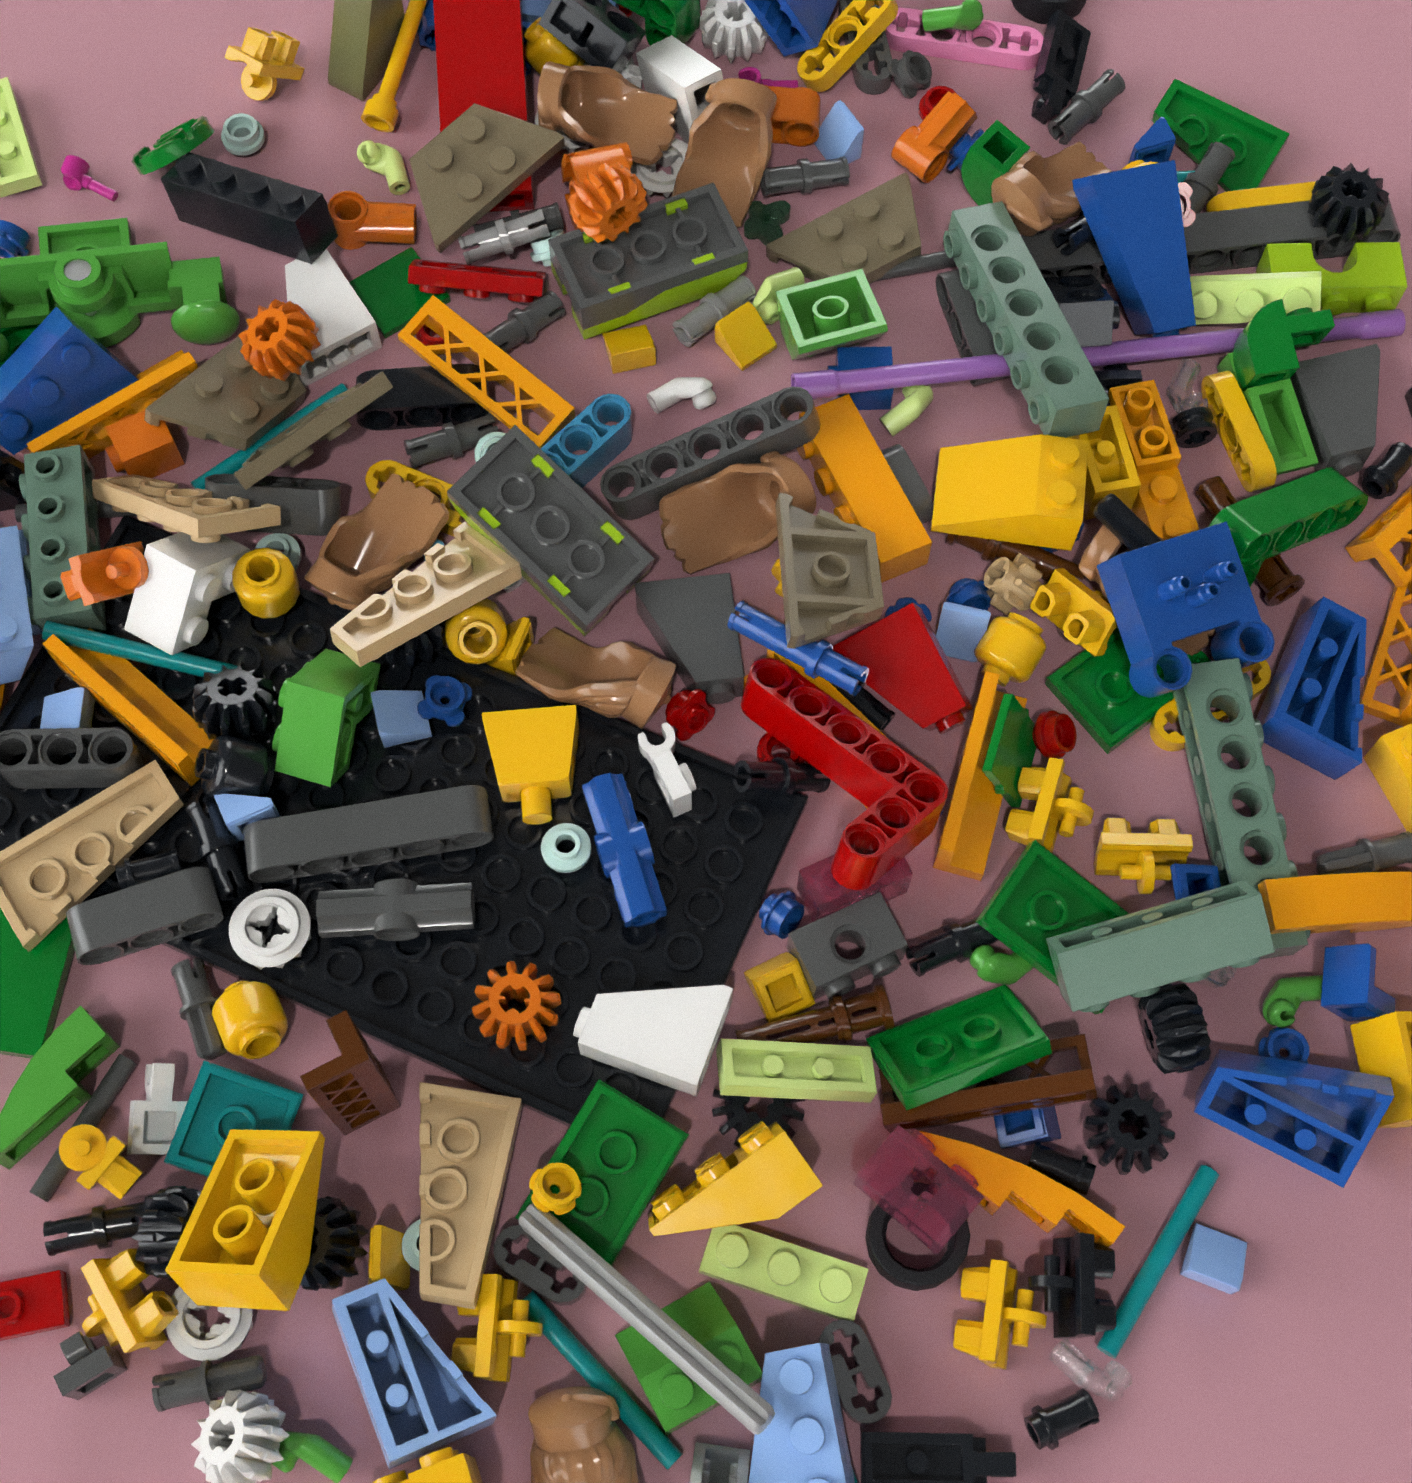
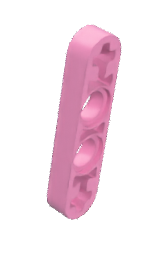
[885,8,1044,70]

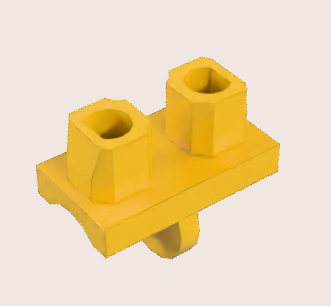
[224,27,305,101]
[1030,568,1117,657]
[1005,757,1094,853]
[1093,818,1193,894]
[59,1124,143,1200]
[81,1248,179,1353]
[953,1259,1047,1370]
[451,1274,543,1382]

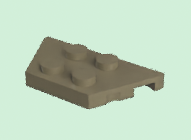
[409,103,565,253]
[766,172,921,284]
[144,337,306,451]
[234,371,393,490]
[775,493,884,649]

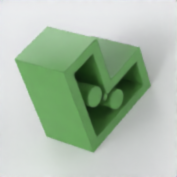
[272,649,381,787]

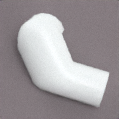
[647,377,717,414]

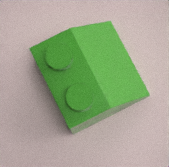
[775,269,888,361]
[615,1282,763,1436]

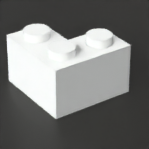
[124,532,250,655]

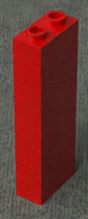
[433,0,534,212]

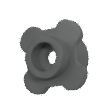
[888,50,932,99]

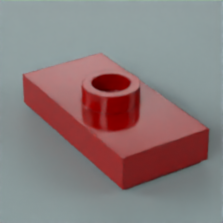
[0,1270,70,1341]

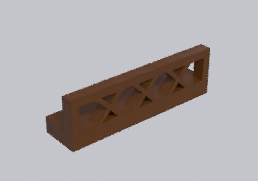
[300,1010,401,1136]
[879,1034,1098,1134]

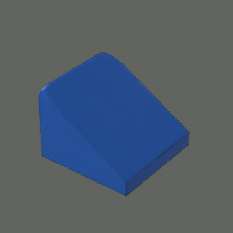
[1128,117,1176,164]
[1170,863,1221,900]
[994,1106,1061,1149]

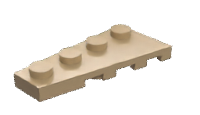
[92,474,281,543]
[330,522,522,667]
[0,760,184,952]
[419,1082,523,1309]

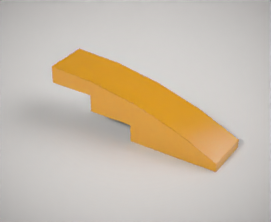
[1258,872,1412,934]
[909,1131,1126,1247]

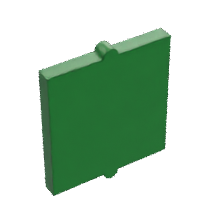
[349,247,451,339]
[982,694,1036,808]

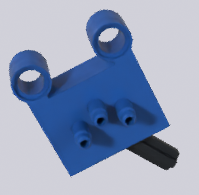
[1093,493,1275,698]

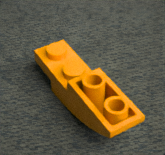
[1108,380,1200,540]

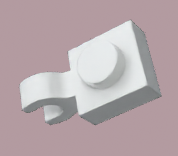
[638,722,697,817]
[127,1063,188,1155]

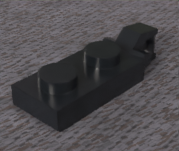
[1031,9,1091,124]
[860,1432,1016,1483]

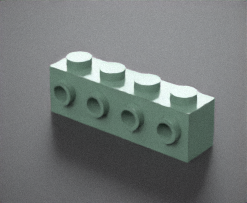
[19,445,107,632]
[1046,880,1275,1012]

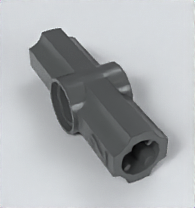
[316,879,475,941]

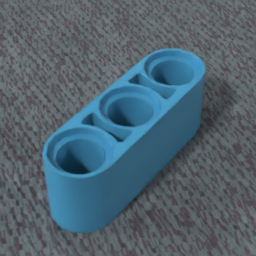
[541,394,633,488]

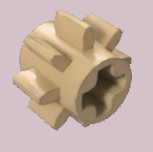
[984,553,1043,615]

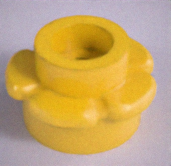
[529,1162,582,1215]

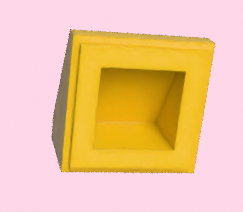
[715,301,777,371]
[602,324,656,374]
[486,617,534,677]
[744,952,816,1022]
[368,1225,410,1291]

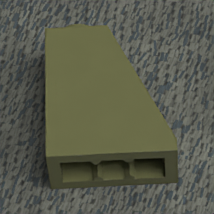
[328,0,405,102]

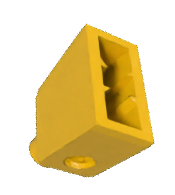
[482,705,579,825]

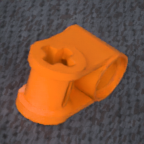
[762,84,821,147]

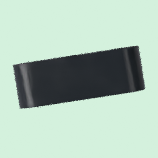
[356,364,489,431]

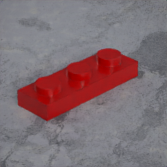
[408,259,546,303]

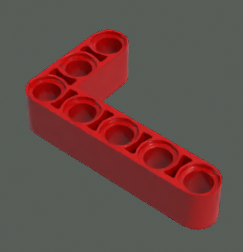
[741,658,948,890]

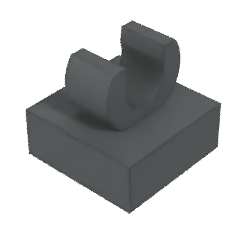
[53,1331,128,1400]

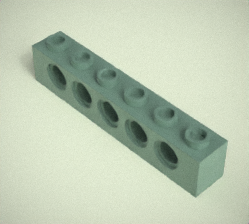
[943,201,1109,438]
[1172,658,1310,959]

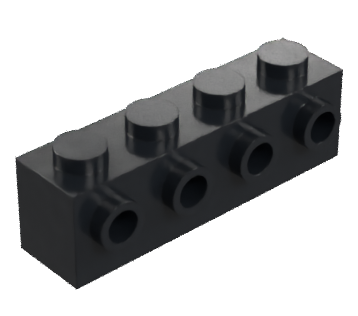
[161,152,338,264]

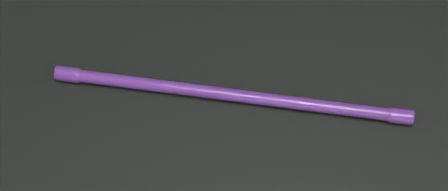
[791,309,1406,399]

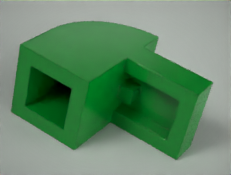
[961,120,1030,206]
[1233,299,1335,391]

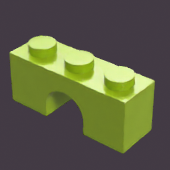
[1256,242,1408,316]

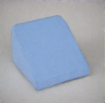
[814,100,864,164]
[936,601,991,662]
[40,687,95,729]
[370,690,432,748]
[214,793,281,841]
[1180,1223,1247,1295]

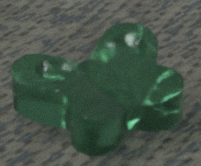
[744,200,791,246]

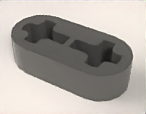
[881,444,933,524]
[494,1225,587,1306]
[818,1319,892,1425]

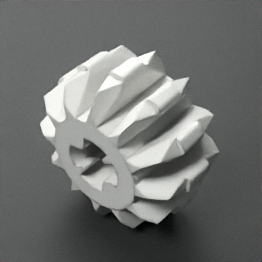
[700,0,769,63]
[191,1390,290,1483]

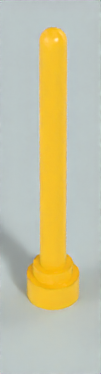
[361,0,428,132]

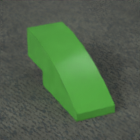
[1217,352,1319,475]
[0,1005,120,1170]

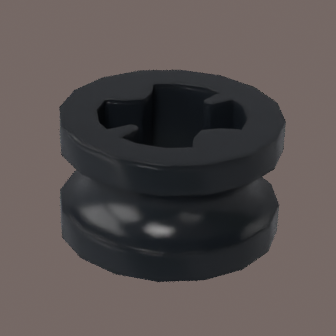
[1171,407,1218,448]

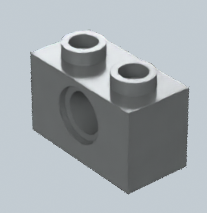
[787,892,908,1000]

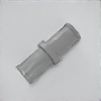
[458,208,551,265]
[672,275,757,347]

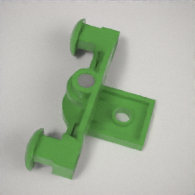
[0,218,240,363]

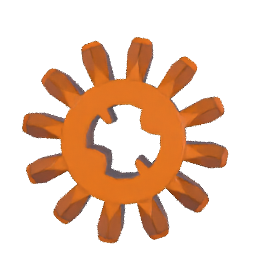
[568,162,648,243]
[238,299,321,382]
[472,961,561,1051]

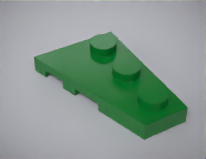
[1152,79,1290,192]

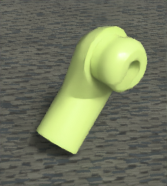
[357,140,410,195]
[752,267,805,325]
[879,385,933,437]

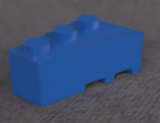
[0,306,139,455]
[1256,596,1367,780]
[1194,1049,1394,1188]

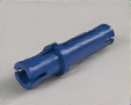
[727,601,869,696]

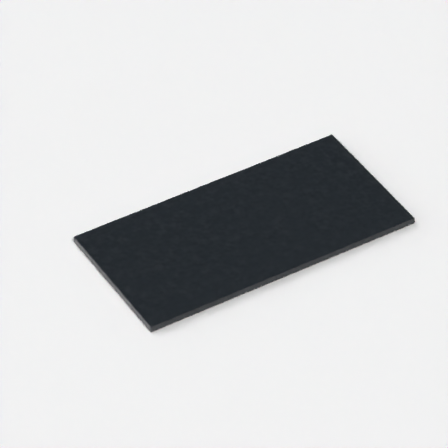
[0,515,808,1127]

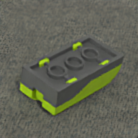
[548,182,748,340]
[447,425,654,636]

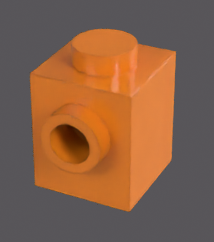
[105,410,185,478]

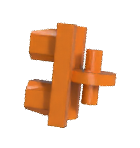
[60,541,148,606]

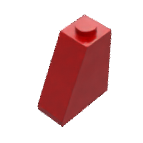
[833,602,973,734]

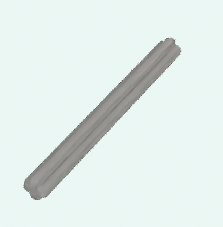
[518,1203,775,1435]

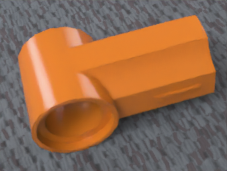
[891,91,977,184]
[328,191,417,250]

